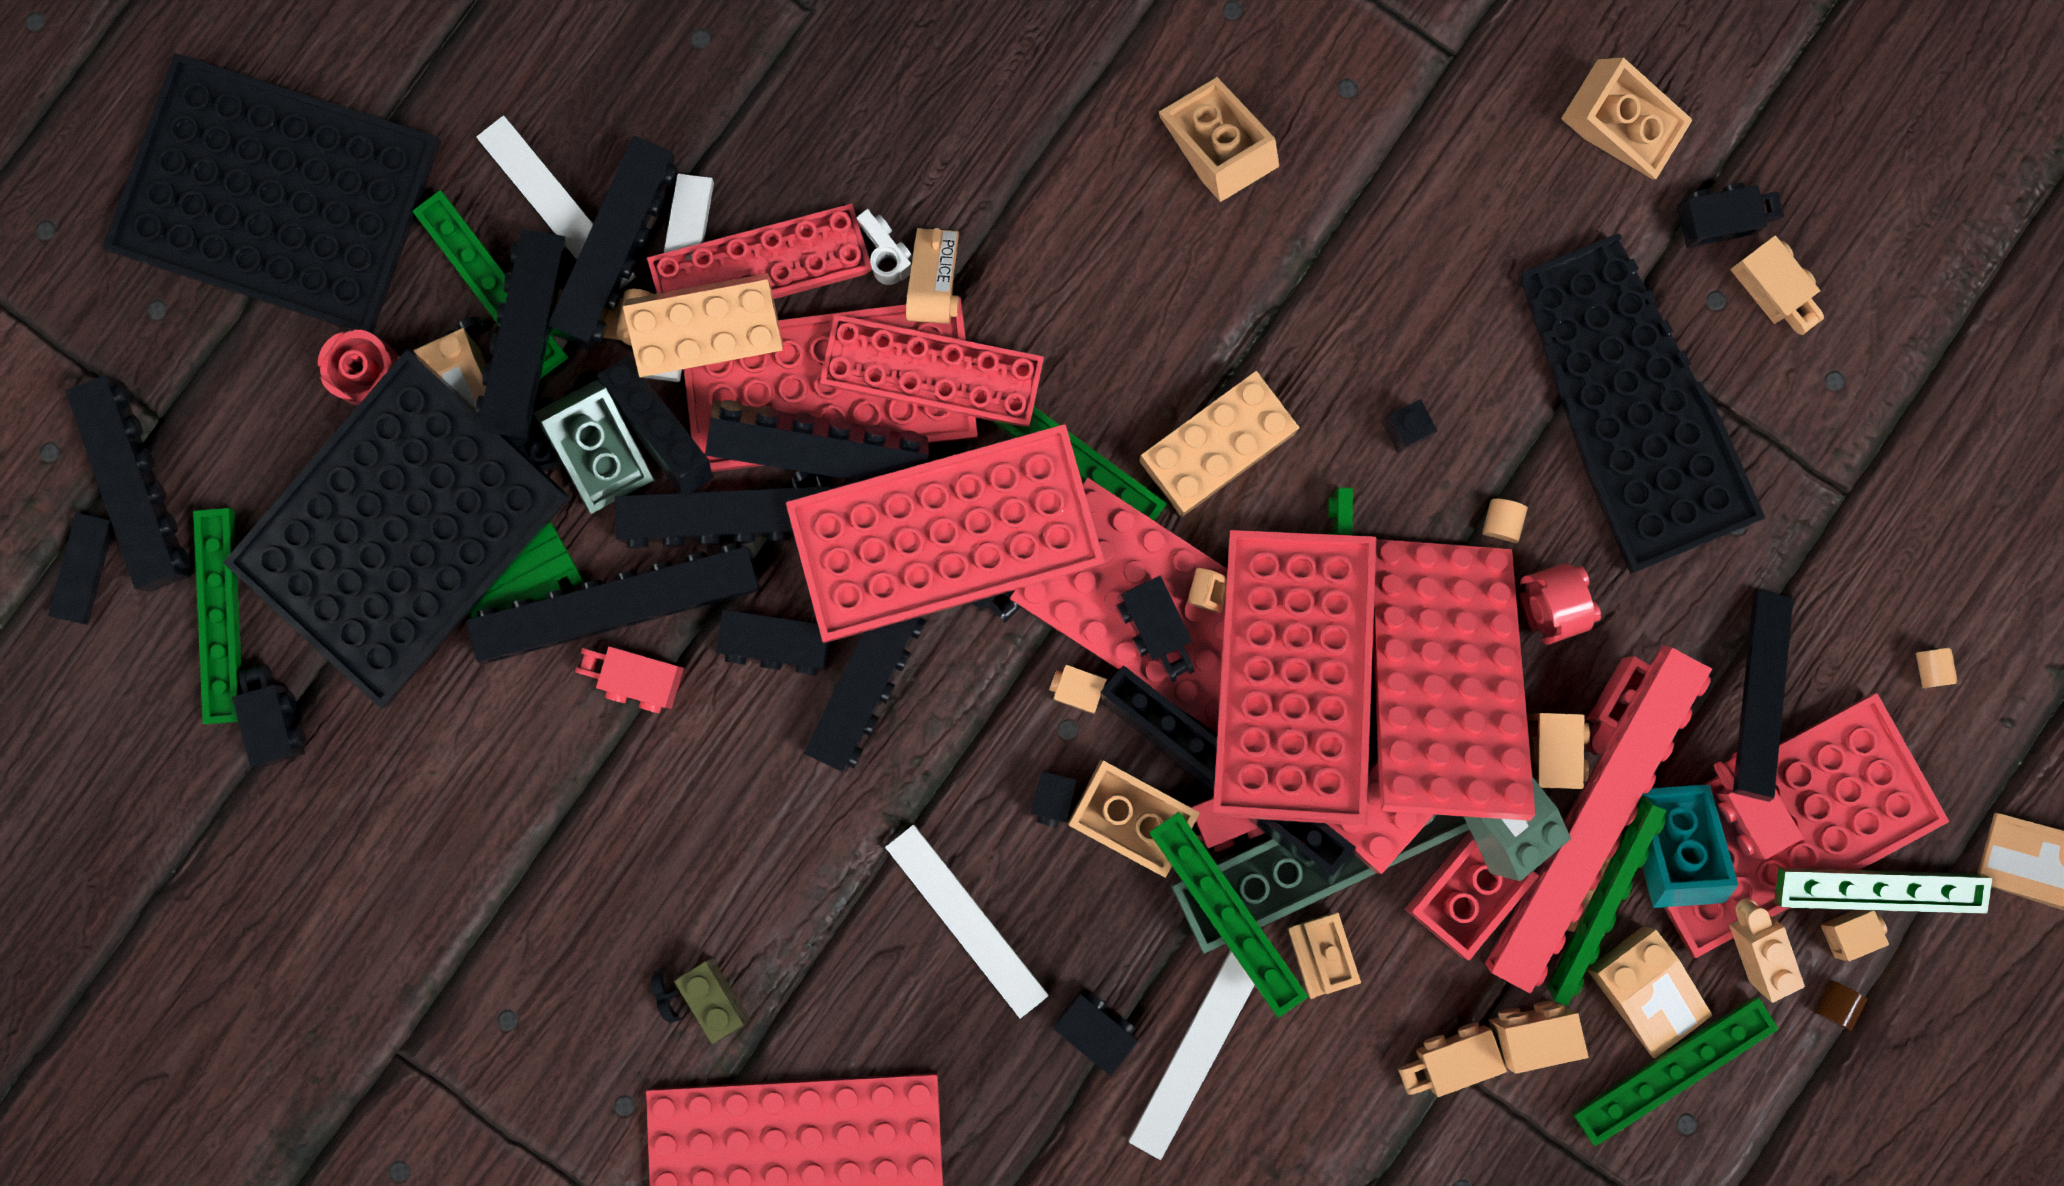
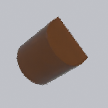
[1814,980,1868,1032]

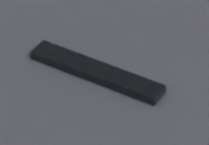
[1733,590,1793,802]

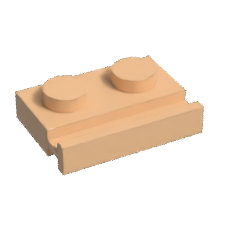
[1287,912,1361,999]

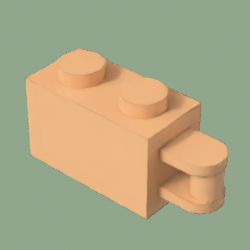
[1730,235,1824,335]
[1729,898,1805,1003]
[1398,1023,1507,1097]

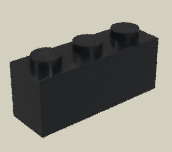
[716,610,831,676]

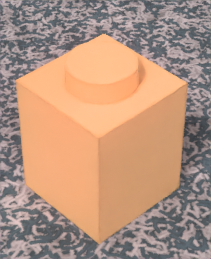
[1049,665,1107,714]
[1820,910,1889,962]

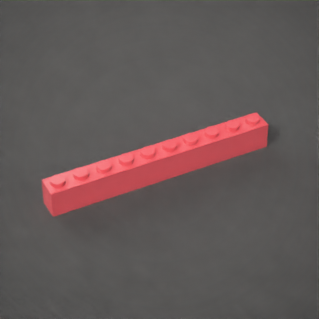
[1485,645,1712,994]

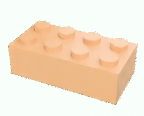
[623,273,783,377]
[1139,371,1299,518]

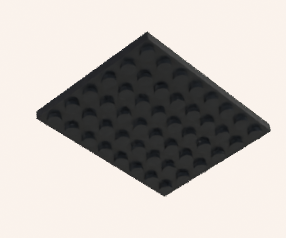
[102,53,442,334]
[223,349,572,709]

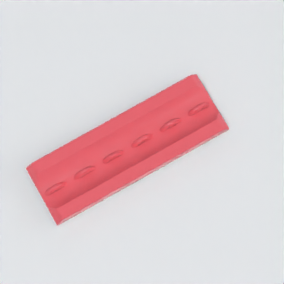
[647,204,872,299]
[820,314,1044,427]

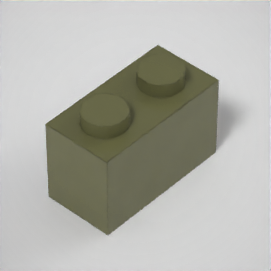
[674,957,750,1044]

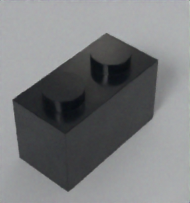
[1053,991,1138,1076]

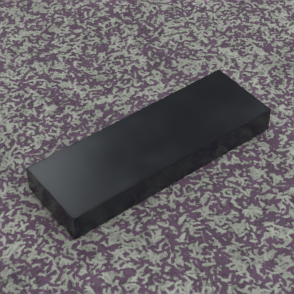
[48,513,114,625]

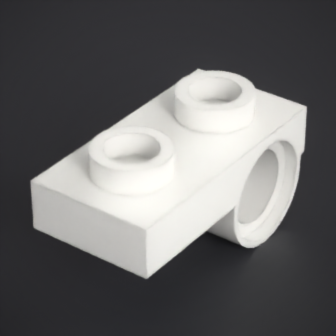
[856,209,913,285]

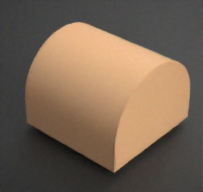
[1482,499,1528,544]
[1187,568,1227,613]
[1916,648,1958,688]

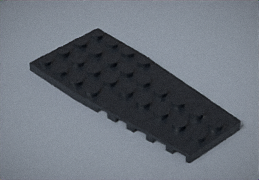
[1519,233,1766,574]

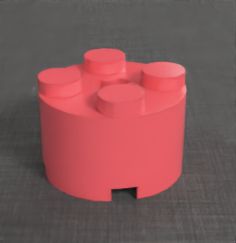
[318,330,399,406]
[1519,563,1601,645]

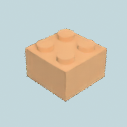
[1527,713,1590,789]
[1489,1000,1589,1074]

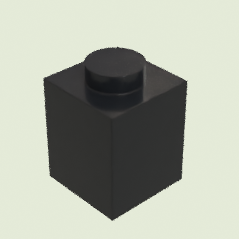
[1382,399,1438,453]
[1031,771,1077,827]

